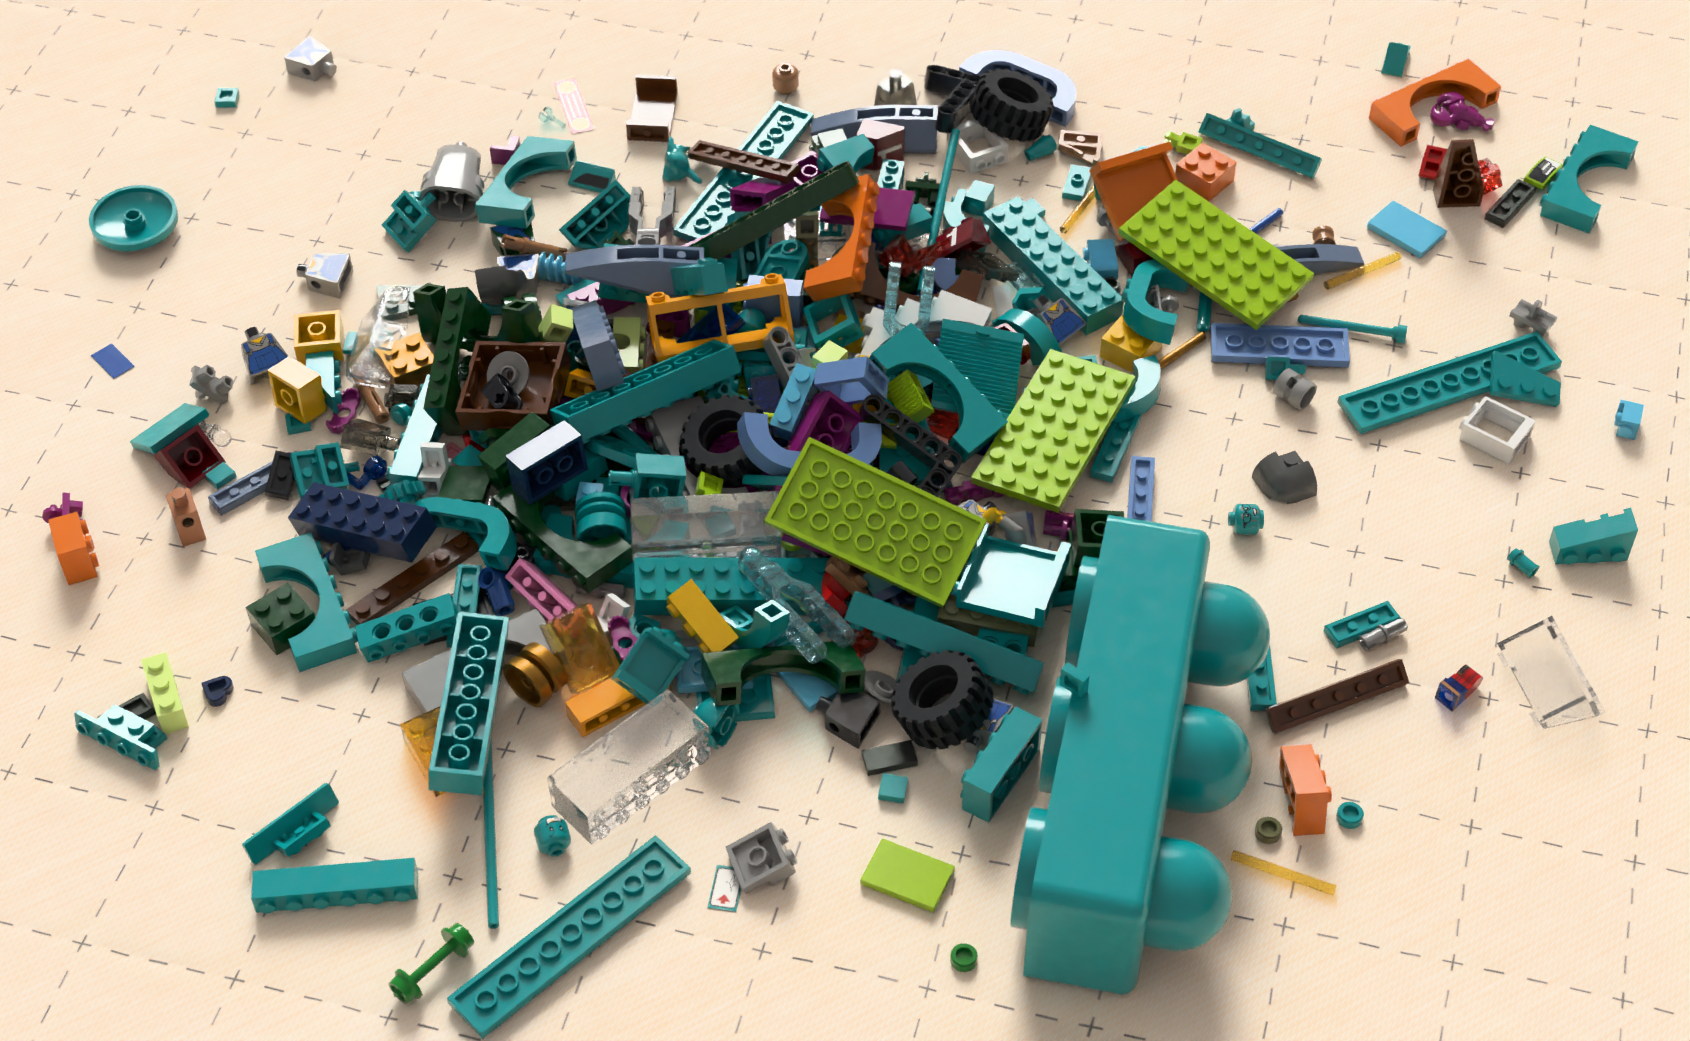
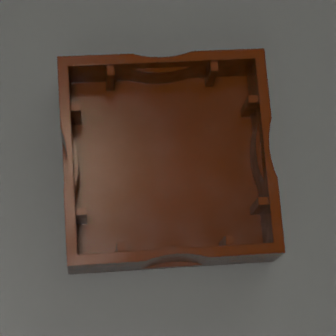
[455,341,571,431]

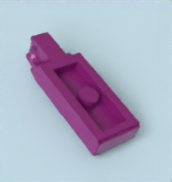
[944,480,1005,505]

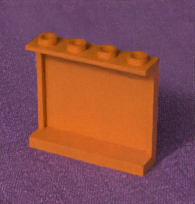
[1089,141,1178,242]

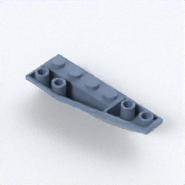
[811,105,938,153]
[1273,244,1365,275]
[565,245,704,298]

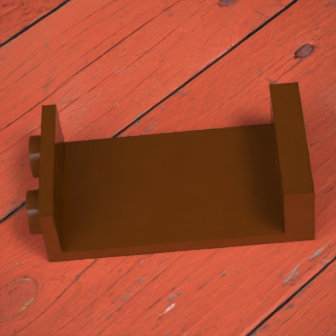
[626,75,678,142]

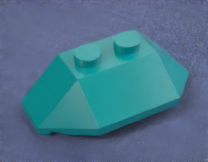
[559,180,631,250]

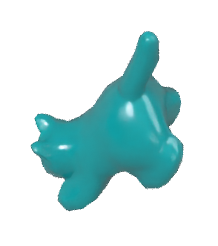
[662,137,702,184]

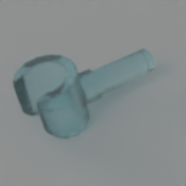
[538,106,566,128]

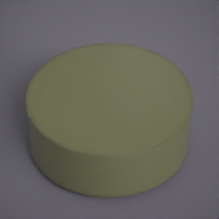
[1255,817,1282,844]

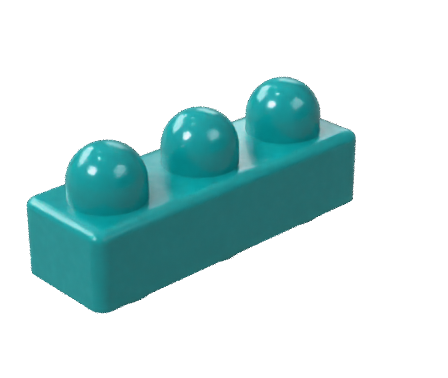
[1010,515,1270,995]

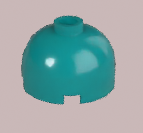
[692,697,740,750]

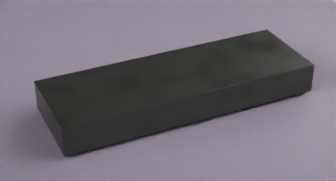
[1484,179,1537,228]

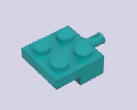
[382,190,437,253]
[289,442,360,499]

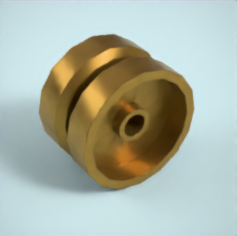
[503,642,568,707]

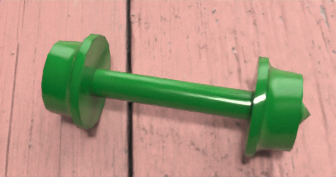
[388,923,475,1004]

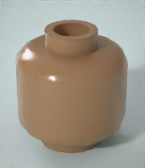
[772,63,799,95]

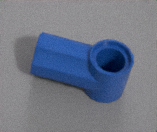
[478,567,515,616]

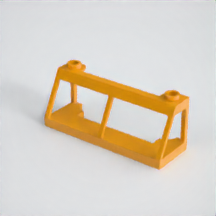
[645,273,795,363]

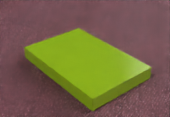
[860,838,955,913]

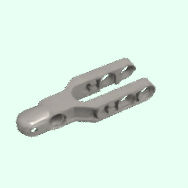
[628,186,676,245]

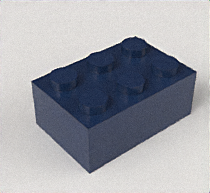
[505,420,588,505]

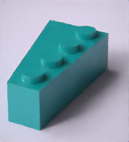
[670,257,728,295]

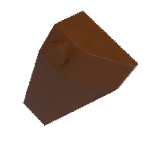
[1433,139,1484,208]

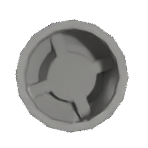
[1273,368,1317,410]

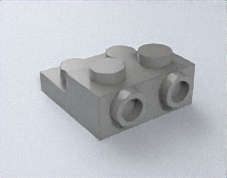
[725,822,798,893]

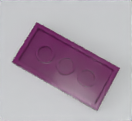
[819,188,915,231]

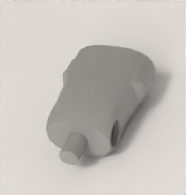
[419,141,484,222]

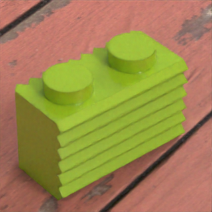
[887,369,934,424]

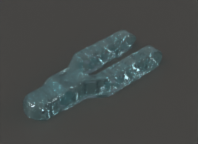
[883,262,935,379]
[738,546,856,664]

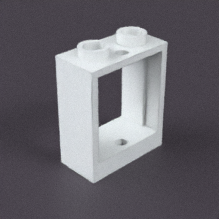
[947,119,1008,175]
[1459,396,1536,465]

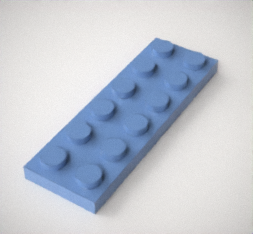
[1210,323,1350,368]

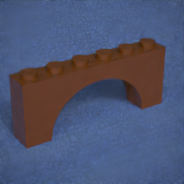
[848,242,984,313]

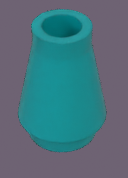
[1024,135,1057,161]

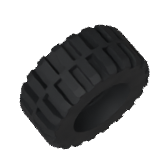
[969,68,1054,142]
[680,395,775,488]
[891,650,994,750]

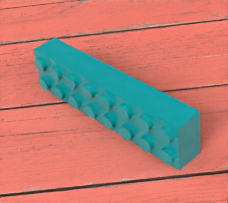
[983,196,1124,335]
[549,339,741,444]
[632,557,833,615]
[428,612,509,796]

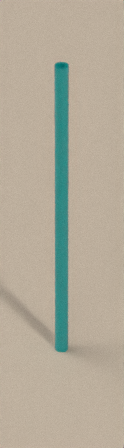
[917,128,960,295]
[483,739,499,929]

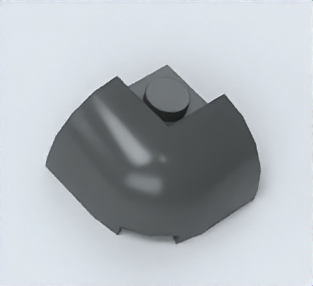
[475,266,529,305]
[1252,451,1317,504]

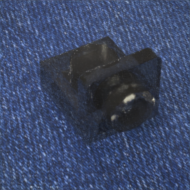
[384,384,419,416]

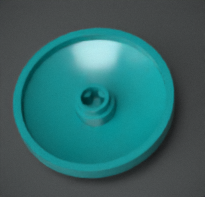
[89,185,178,251]

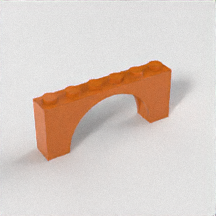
[1369,59,1501,147]
[803,174,880,302]

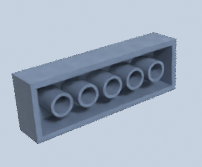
[570,300,626,392]

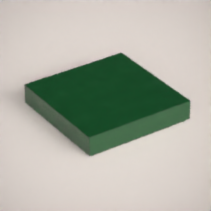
[438,466,492,504]

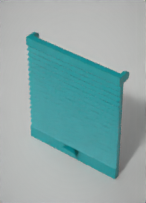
[931,318,1024,420]

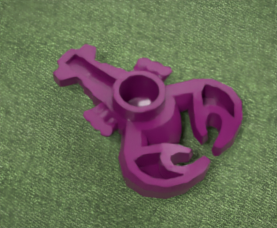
[1430,92,1495,132]

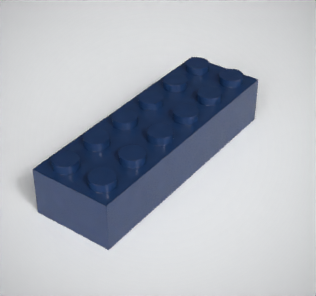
[288,482,437,563]

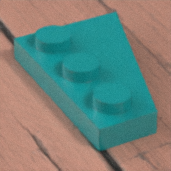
[1489,350,1561,407]

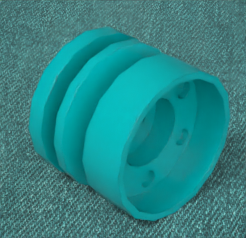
[575,492,628,542]

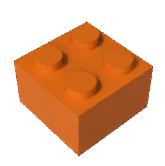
[1175,143,1237,202]
[48,512,100,585]

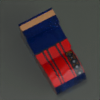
[1434,664,1483,711]

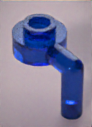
[347,455,387,490]

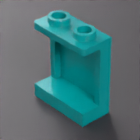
[611,627,691,708]

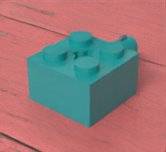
[608,453,686,511]

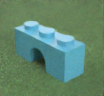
[769,363,818,441]

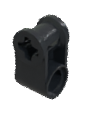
[481,373,523,410]

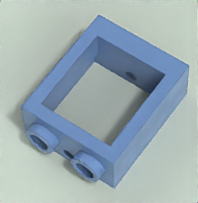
[814,356,889,405]

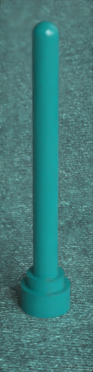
[1298,315,1408,344]

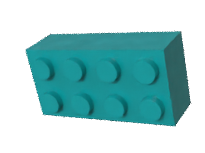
[960,706,1043,823]

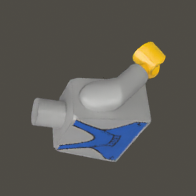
[982,507,1037,547]

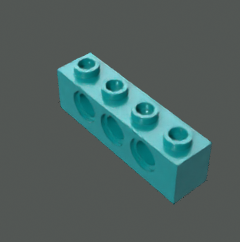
[355,593,458,663]

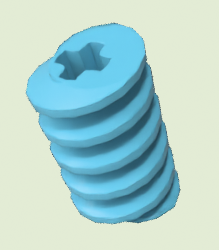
[538,252,584,285]

